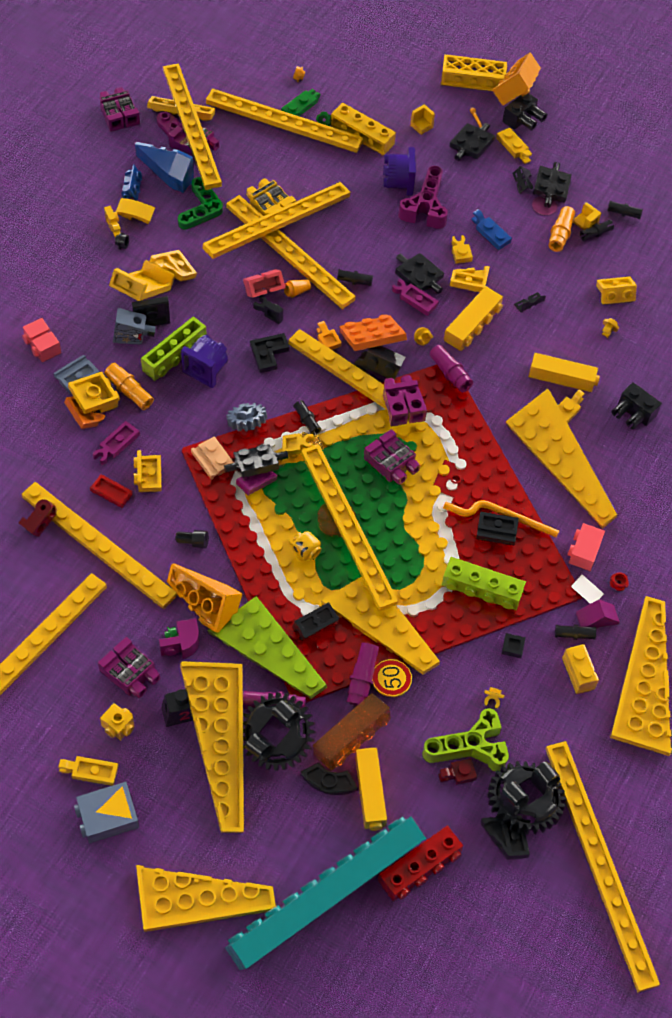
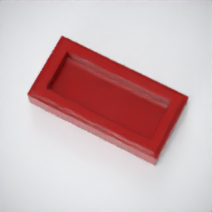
[90,474,133,508]

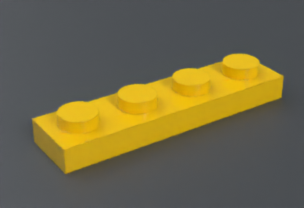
[147,96,215,121]

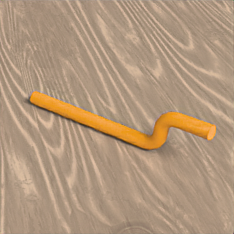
[443,500,559,538]

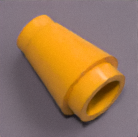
[284,280,311,298]

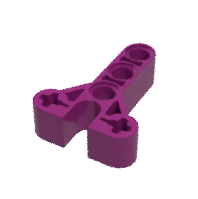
[398,166,448,229]

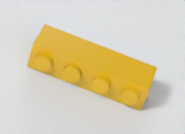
[444,286,503,351]

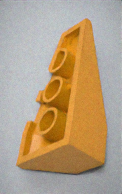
[167,564,242,633]

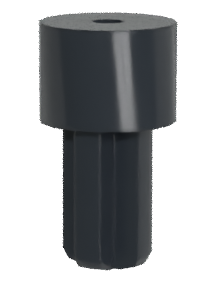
[175,530,209,548]

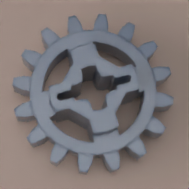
[226,403,267,431]

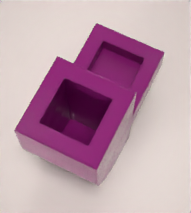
[159,618,199,659]

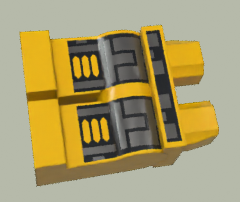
[246,178,296,216]

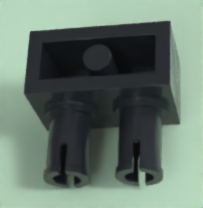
[502,93,548,131]
[611,382,662,430]

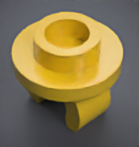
[602,318,619,338]
[414,327,433,345]
[484,687,505,708]

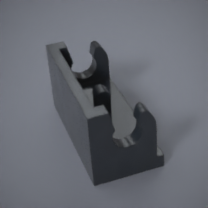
[292,602,339,640]

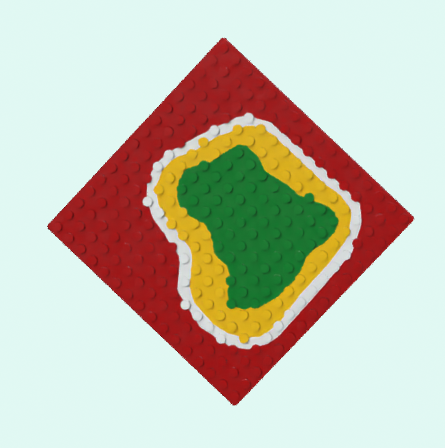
[182,364,582,703]

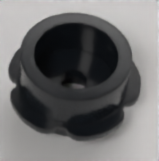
[115,232,129,250]

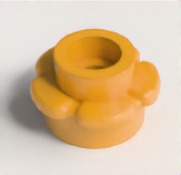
[293,66,305,82]

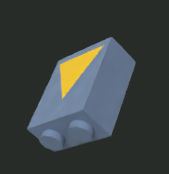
[74,782,139,844]

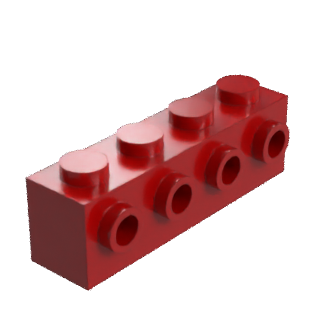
[377,825,464,901]

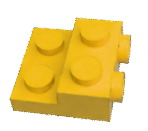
[68,372,120,414]

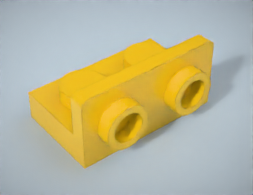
[596,277,637,304]

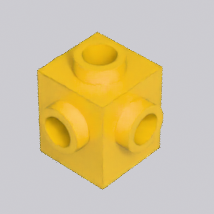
[100,703,134,741]

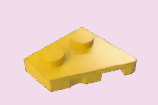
[150,250,197,281]
[450,266,490,292]

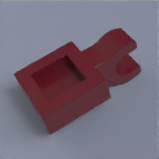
[438,758,477,785]

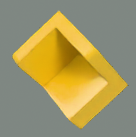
[410,104,435,135]
[573,202,601,230]

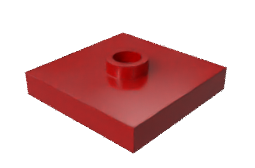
[433,460,479,502]

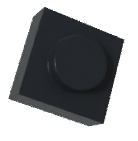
[501,633,526,658]

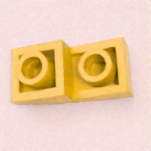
[116,198,155,224]

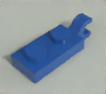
[471,209,512,250]

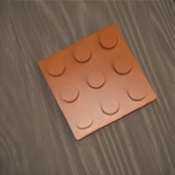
[339,315,407,351]

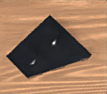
[481,815,530,860]

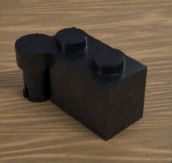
[354,346,406,381]

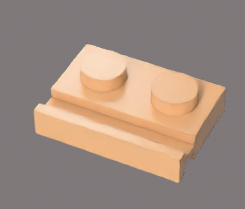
[191,436,234,480]

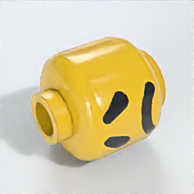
[292,531,321,560]

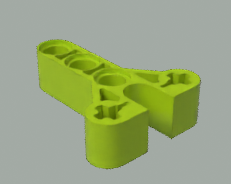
[422,708,509,772]

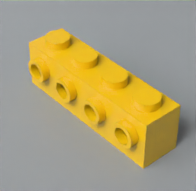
[330,103,396,156]

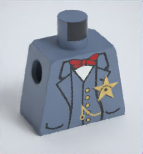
[113,308,156,344]

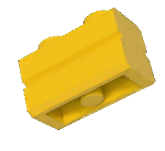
[562,644,599,694]

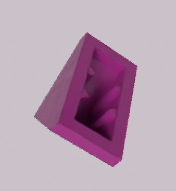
[576,599,620,628]

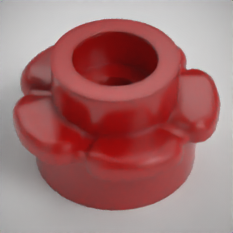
[609,572,629,591]

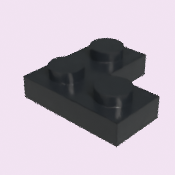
[250,333,290,373]

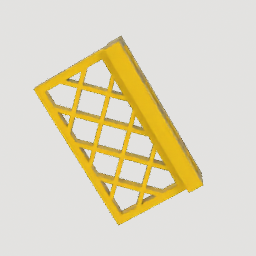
[441,55,507,91]

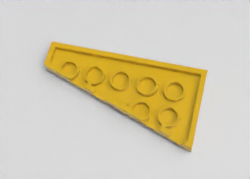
[321,577,440,675]
[136,865,276,932]

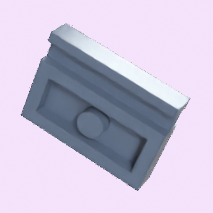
[54,355,99,394]

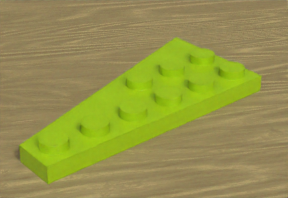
[207,596,327,699]

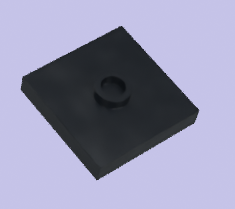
[132,296,170,326]

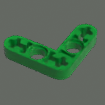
[178,177,223,230]

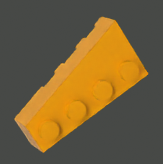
[492,52,541,106]

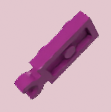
[392,279,439,316]
[93,421,140,465]

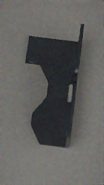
[513,166,533,194]
[514,292,546,313]

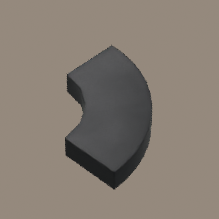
[301,763,358,795]

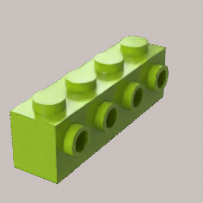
[141,316,207,381]
[442,557,526,610]

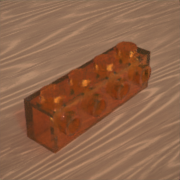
[313,693,391,771]

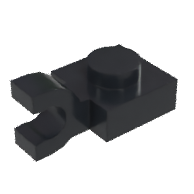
[253,295,283,324]

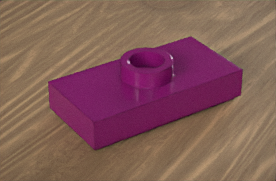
[236,471,277,495]

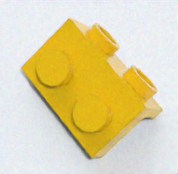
[134,450,162,492]

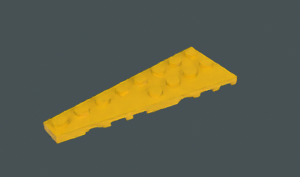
[506,389,617,529]
[610,596,672,756]
[180,661,244,833]

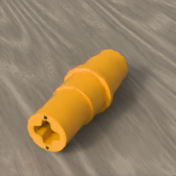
[548,206,575,252]
[104,363,154,410]

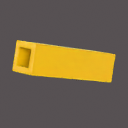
[528,353,600,392]
[355,747,387,831]

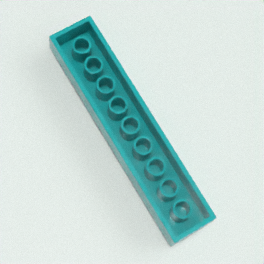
[225,816,426,970]

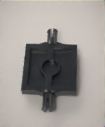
[450,123,495,161]
[533,162,572,208]
[395,253,444,294]
[224,444,288,478]

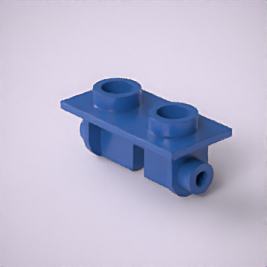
[121,165,142,201]

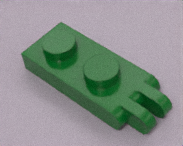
[281,89,321,116]

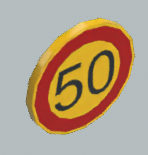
[372,659,412,697]

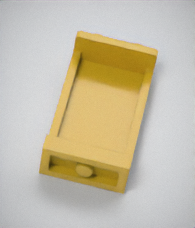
[109,260,175,301]

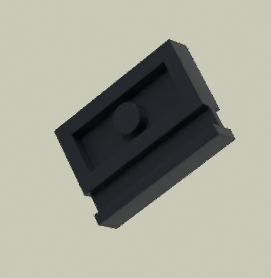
[476,512,519,546]

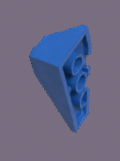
[135,142,194,193]

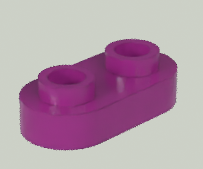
[157,112,180,136]

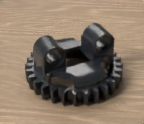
[243,692,316,771]
[487,761,566,835]

